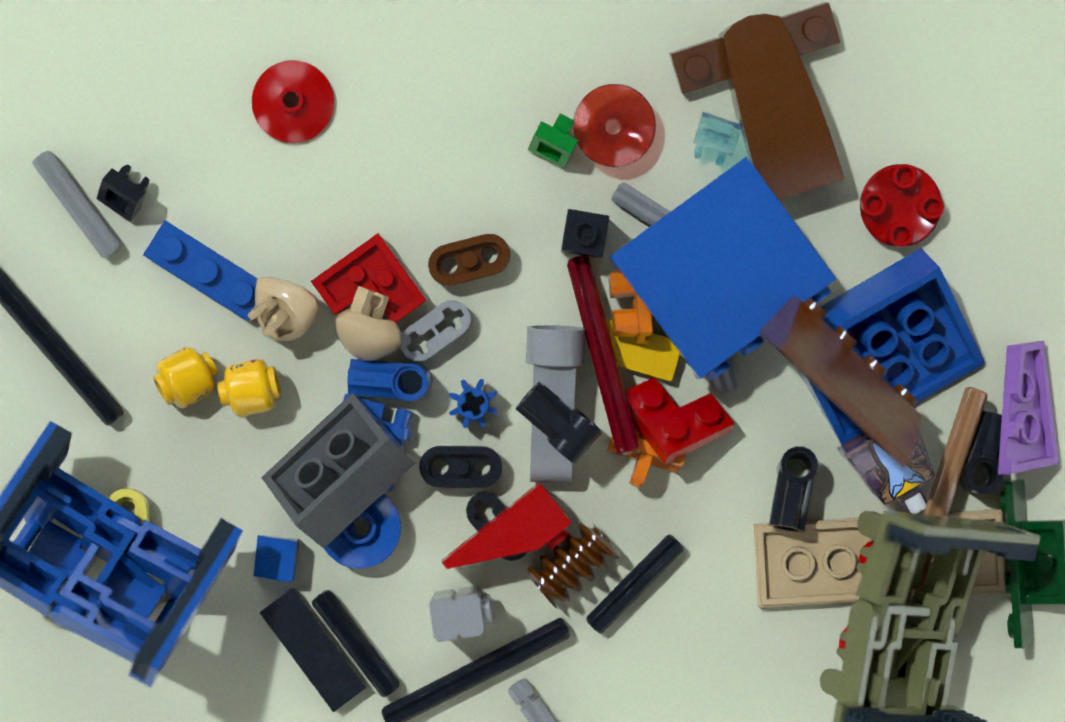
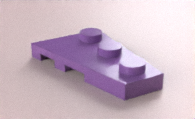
[998,341,1059,475]

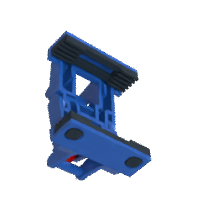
[0,421,243,688]

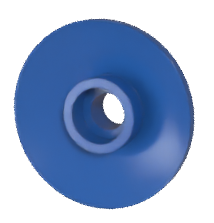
[324,493,401,569]

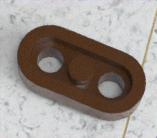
[428,234,510,286]

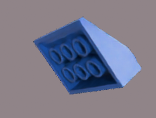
[797,248,985,446]

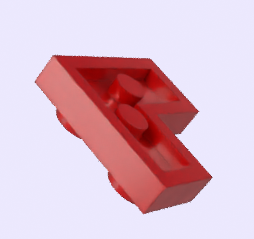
[311,233,427,323]
[625,377,734,465]

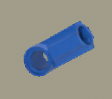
[347,359,433,401]

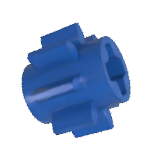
[448,379,498,428]

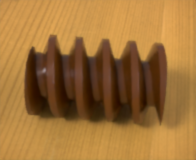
[527,523,621,609]

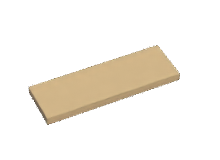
[753,509,1006,608]

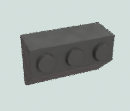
[261,393,415,549]

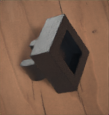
[96,164,150,222]

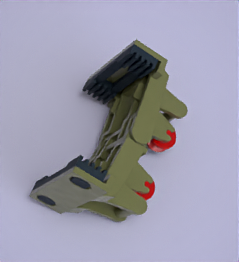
[820,511,1040,722]

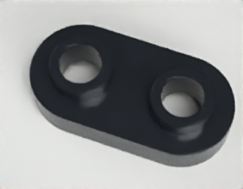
[419,445,503,488]

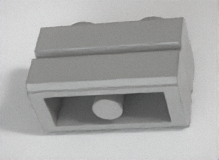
[429,586,493,642]

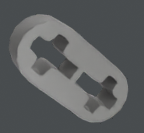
[400,300,471,361]

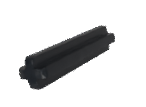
[586,534,684,634]
[312,589,400,697]

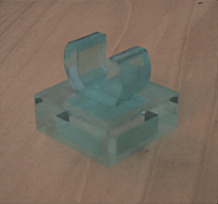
[693,111,741,166]

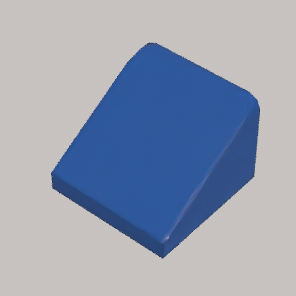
[253,535,299,582]

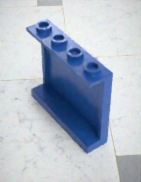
[608,156,836,381]

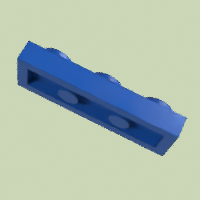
[143,220,258,322]

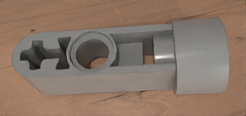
[526,325,585,484]

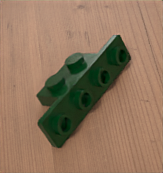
[1000,479,1065,649]

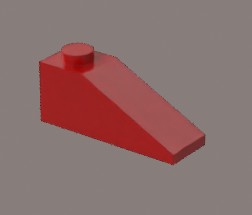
[441,482,572,569]

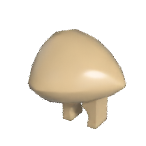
[247,277,320,341]
[335,286,402,361]

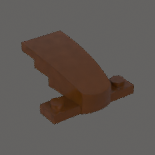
[669,2,845,200]

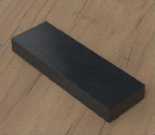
[259,587,367,712]

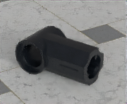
[515,381,603,464]
[959,411,1003,494]
[768,446,818,533]

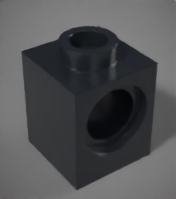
[561,209,609,259]

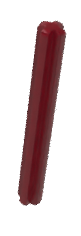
[567,255,639,455]

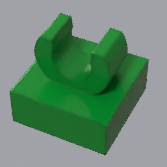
[528,113,578,169]

